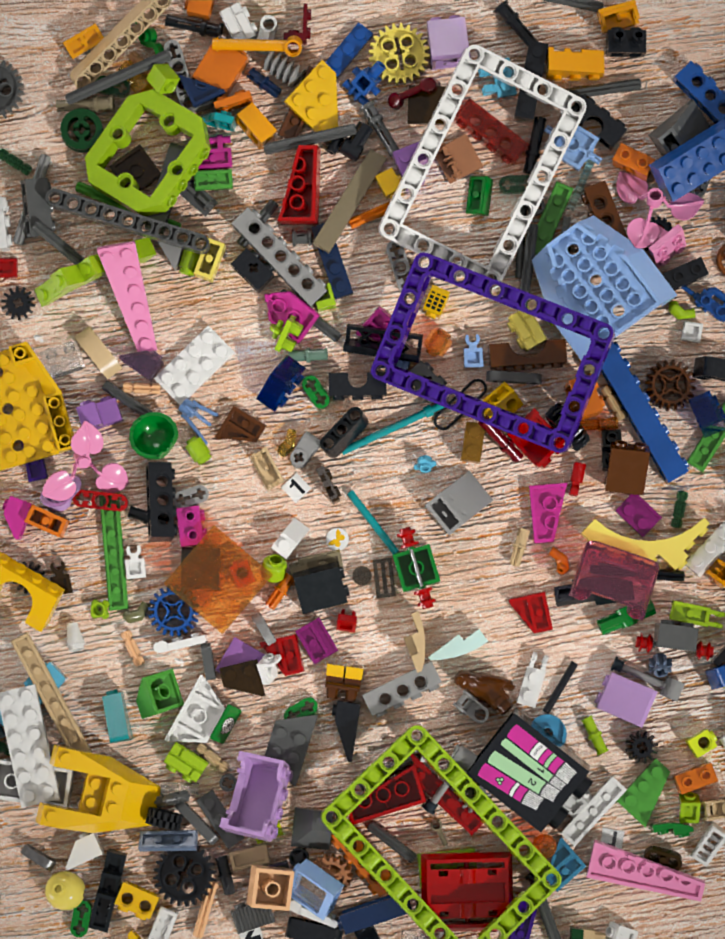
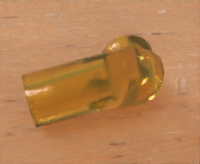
[278,429,296,457]

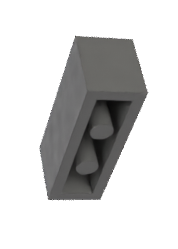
[20,178,55,238]

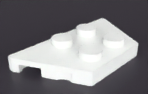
[164,674,226,743]

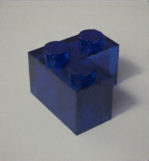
[256,355,306,412]
[688,390,725,438]

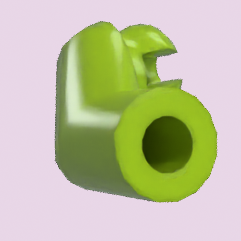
[668,301,695,320]

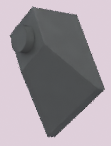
[291,807,333,850]

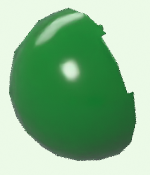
[129,412,178,460]

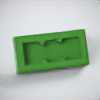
[193,169,233,191]

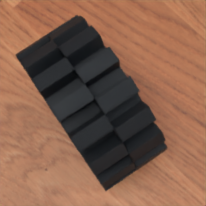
[145,807,183,831]

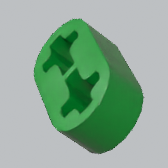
[302,375,330,409]
[284,697,318,719]
[70,900,92,938]

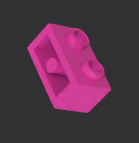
[176,505,208,547]

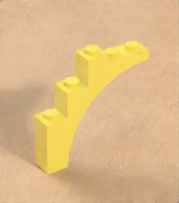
[580,518,710,570]

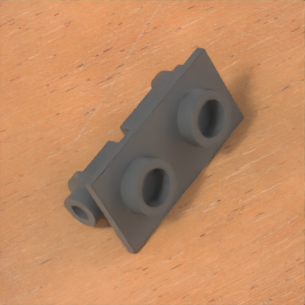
[180,178,218,217]

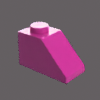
[2,496,34,540]

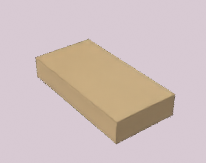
[228,843,271,872]

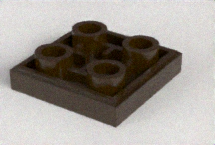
[408,85,446,125]

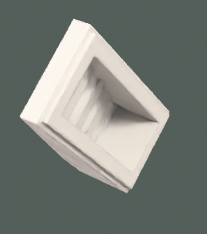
[690,822,725,867]

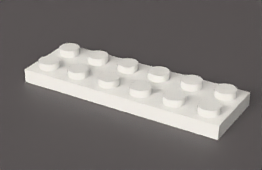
[0,684,61,808]

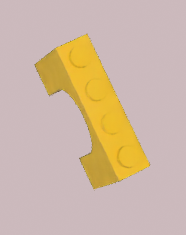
[0,552,65,632]

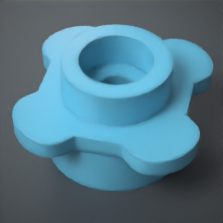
[414,455,436,473]

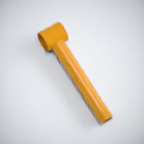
[212,35,302,57]

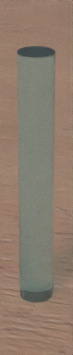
[567,159,595,211]

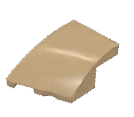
[404,611,425,673]

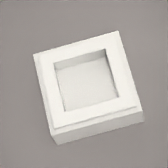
[681,321,703,343]

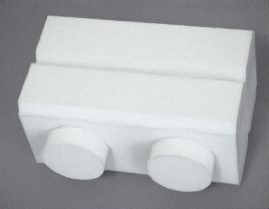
[219,2,259,39]

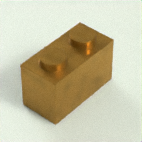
[460,421,485,464]

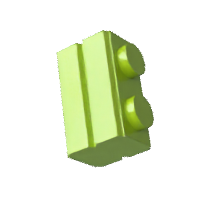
[164,742,209,783]

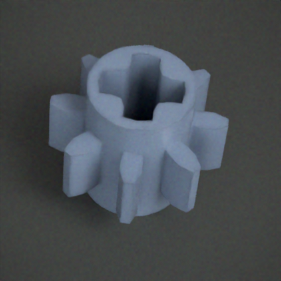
[648,653,672,677]

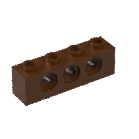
[581,180,628,239]

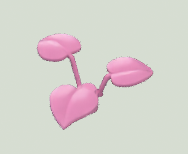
[616,171,704,249]
[42,421,129,501]

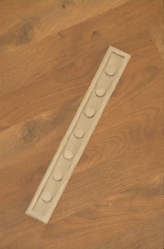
[10,632,92,778]

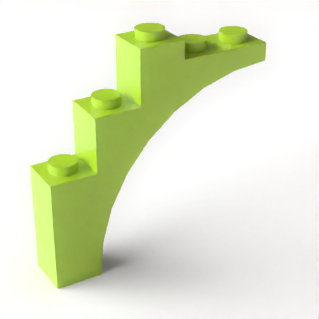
[34,238,156,307]

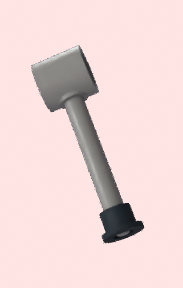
[611,656,685,702]
[421,745,478,815]

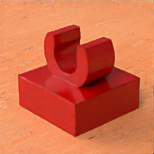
[336,609,358,633]

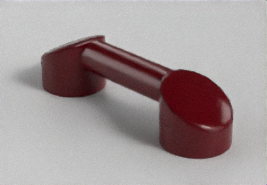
[388,77,438,110]

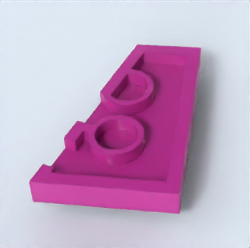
[529,483,567,544]

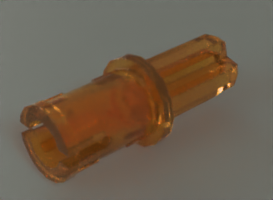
[580,417,618,432]

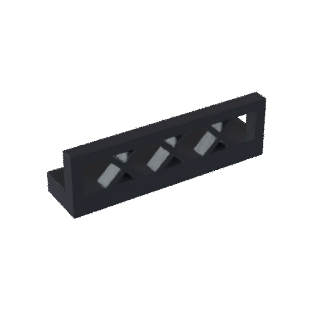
[343,324,423,363]

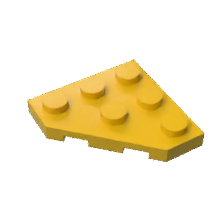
[283,60,338,132]

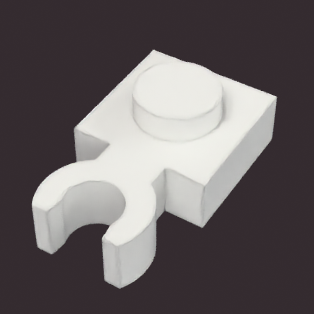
[125,545,147,579]

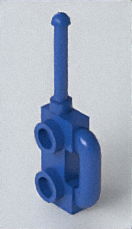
[681,286,725,323]

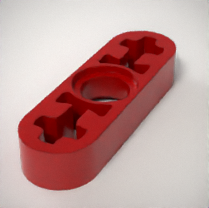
[72,490,129,512]

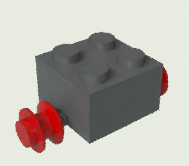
[635,620,714,661]

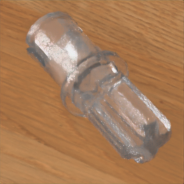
[160,781,199,796]

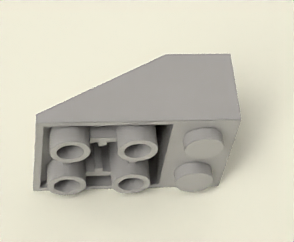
[425,471,493,536]

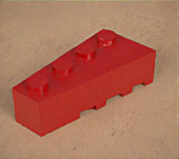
[349,764,427,825]

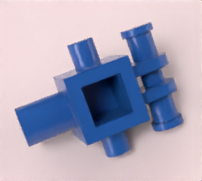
[341,61,386,106]

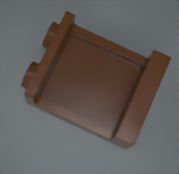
[604,440,650,496]

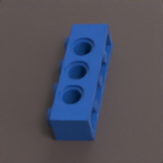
[673,61,725,124]

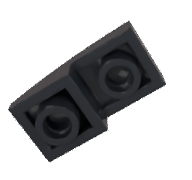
[601,430,622,471]

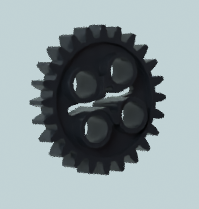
[153,845,217,907]

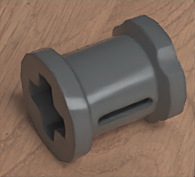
[292,229,312,247]

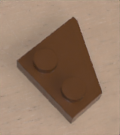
[215,405,267,442]

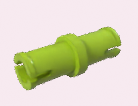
[581,715,609,756]

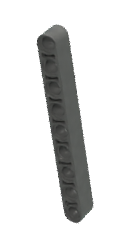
[45,188,211,254]

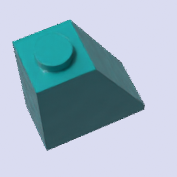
[102,689,133,743]

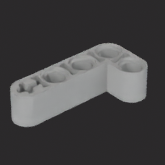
[164,40,216,113]

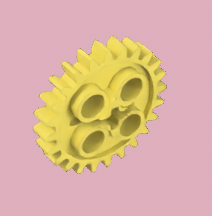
[369,23,430,85]

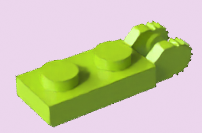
[669,600,725,629]

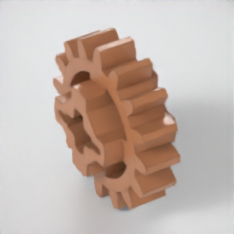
[314,853,353,893]

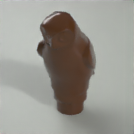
[454,670,516,715]

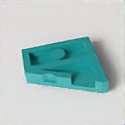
[201,111,236,132]

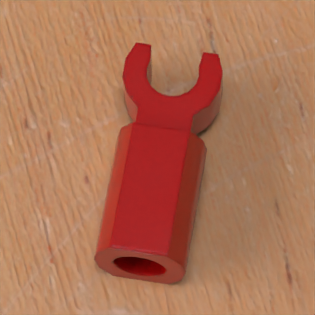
[569,462,586,497]

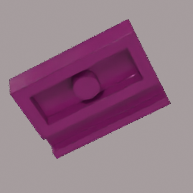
[615,494,662,538]
[295,617,338,665]

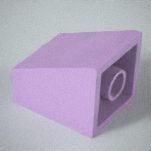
[427,15,471,70]
[594,672,658,728]

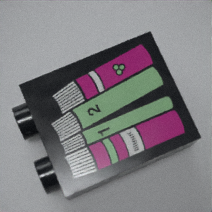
[467,708,593,832]

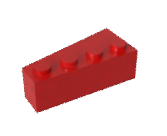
[277,145,321,225]

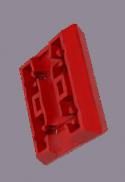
[421,851,513,932]

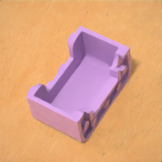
[219,751,293,842]

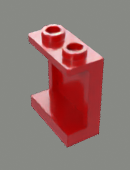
[506,408,565,469]

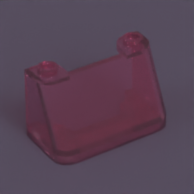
[569,541,660,621]

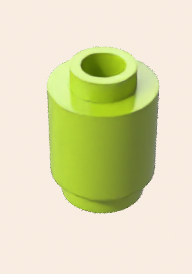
[179,250,200,276]
[185,436,212,466]

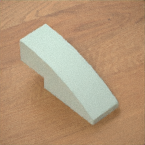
[428,629,488,660]

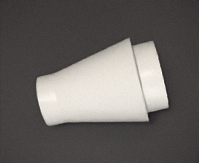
[66,622,86,652]

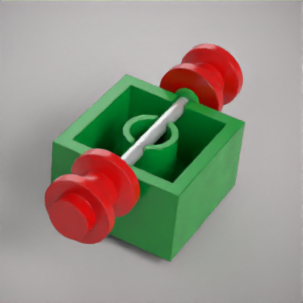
[392,527,440,609]

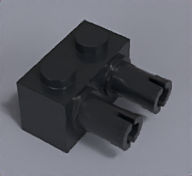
[606,27,646,57]

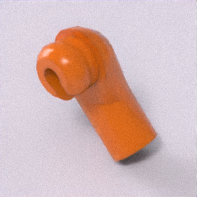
[548,547,569,575]

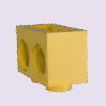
[482,381,524,418]
[114,880,161,920]

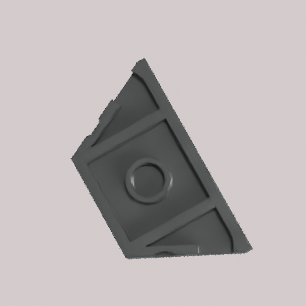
[265,714,318,786]

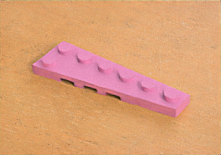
[97,241,157,354]
[586,840,705,901]

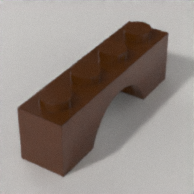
[488,339,567,371]

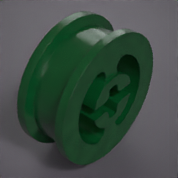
[60,108,104,153]

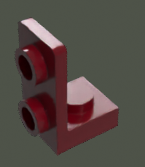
[284,3,311,45]

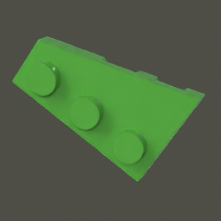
[617,758,670,828]

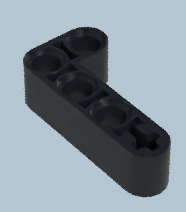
[692,356,725,382]

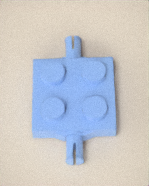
[544,125,603,171]

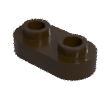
[644,846,682,870]

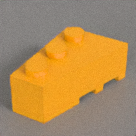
[546,47,604,81]

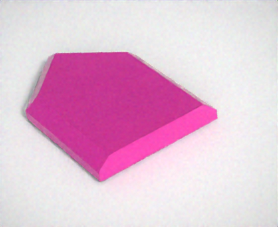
[264,291,320,344]

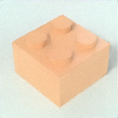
[246,864,294,911]

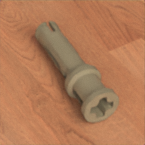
[56,94,115,112]

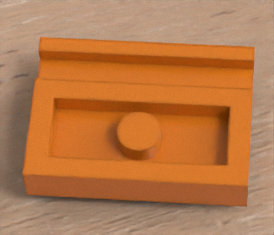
[213,90,253,113]

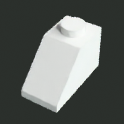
[271,518,310,560]
[66,832,105,870]

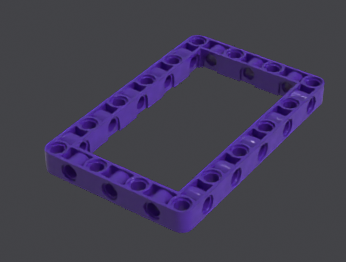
[371,252,615,453]

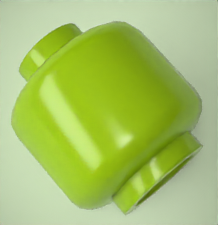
[261,554,287,583]

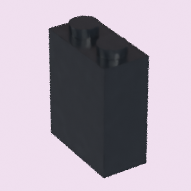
[293,561,350,614]

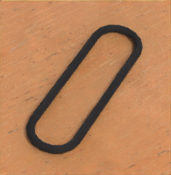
[434,379,487,430]

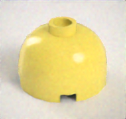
[45,871,85,910]

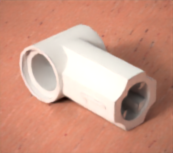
[255,15,278,55]

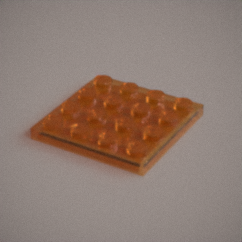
[164,525,273,634]

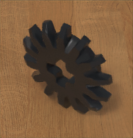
[1,286,36,320]

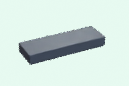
[138,830,198,852]

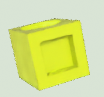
[685,729,717,758]

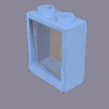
[291,858,344,920]

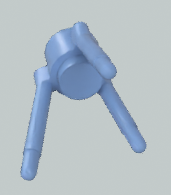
[178,398,219,445]

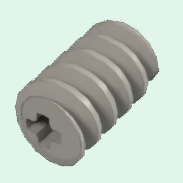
[263,51,306,88]

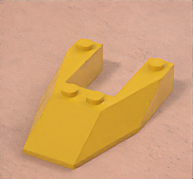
[35,744,162,833]

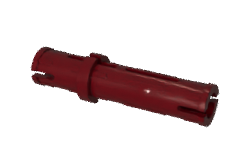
[478,416,523,463]

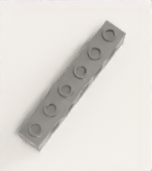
[231,208,327,307]

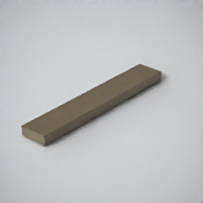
[313,149,387,254]

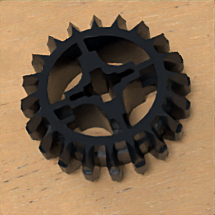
[545,403,590,451]

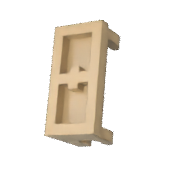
[250,447,285,491]

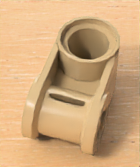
[701,798,725,821]

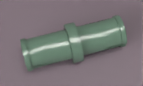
[289,348,328,363]

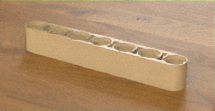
[70,0,172,89]

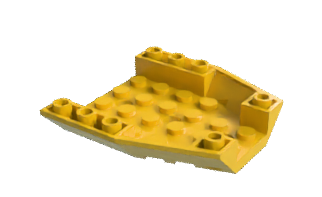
[0,341,74,471]

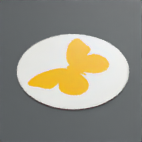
[326,528,349,550]

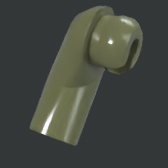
[123,601,150,623]

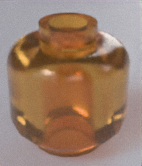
[424,328,452,357]
[531,833,557,859]

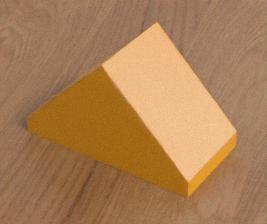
[704,558,725,588]

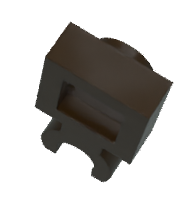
[50,561,73,595]

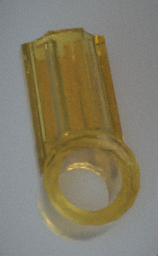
[118,60,153,94]

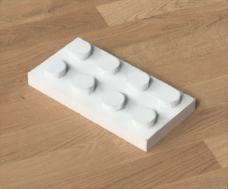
[154,325,235,405]

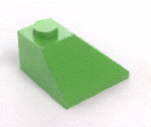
[136,668,184,719]

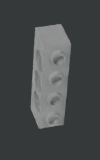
[362,661,442,718]

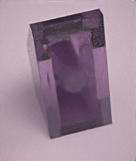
[118,351,164,382]

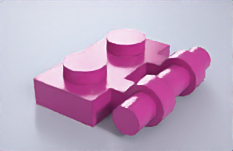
[198,134,233,170]

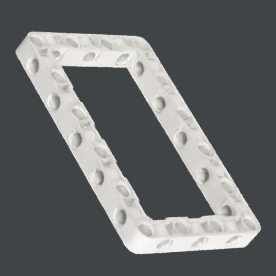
[378,44,587,289]

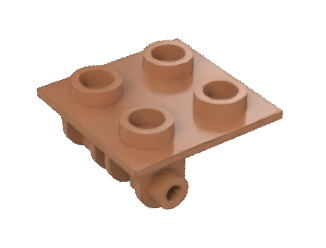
[436,134,483,184]

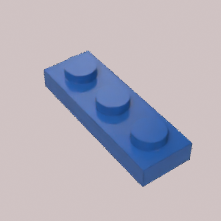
[325,22,373,79]

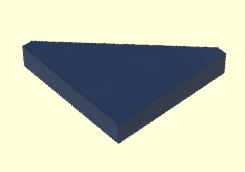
[179,75,226,109]

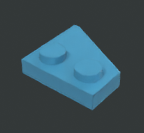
[546,838,587,892]

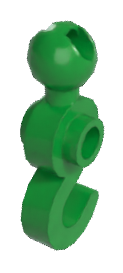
[135,13,164,54]

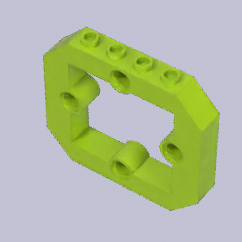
[85,89,211,217]

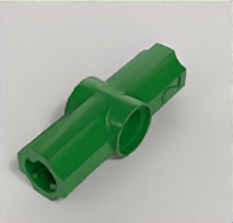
[596,598,657,635]

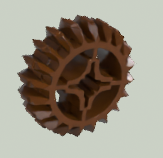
[644,360,696,411]

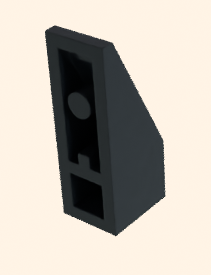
[332,701,361,762]

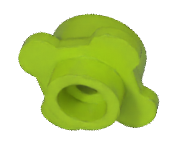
[91,599,110,619]

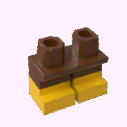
[325,664,364,702]

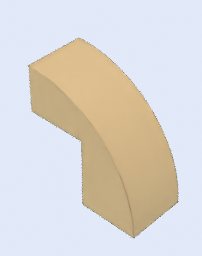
[74,326,122,380]

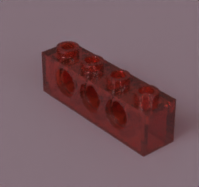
[454,98,529,165]

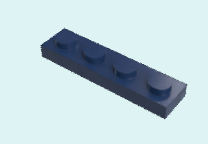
[311,223,353,300]

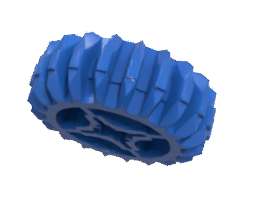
[148,585,200,637]

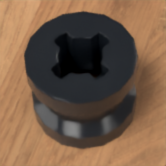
[289,847,309,867]

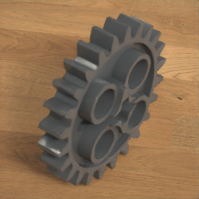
[0,60,25,119]

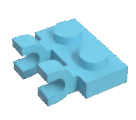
[478,57,517,99]

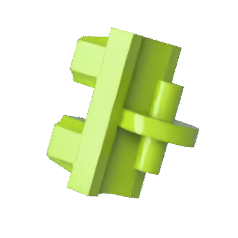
[269,315,304,352]

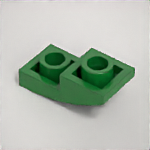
[650,822,694,838]

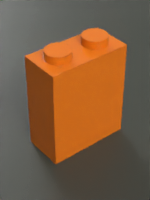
[192,44,249,97]

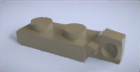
[289,549,344,575]

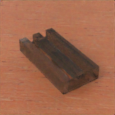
[373,558,396,598]

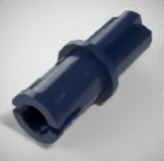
[246,68,282,98]

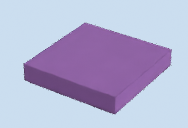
[215,637,265,673]

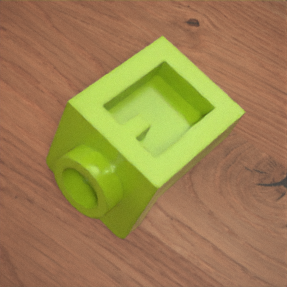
[679,792,701,824]

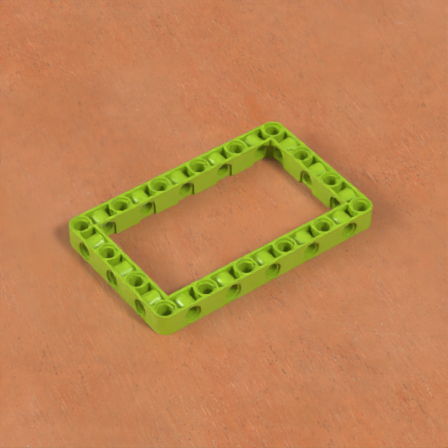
[320,725,562,939]

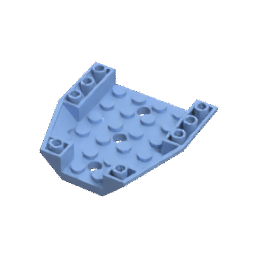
[532,215,677,361]

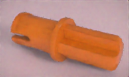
[266,573,294,610]

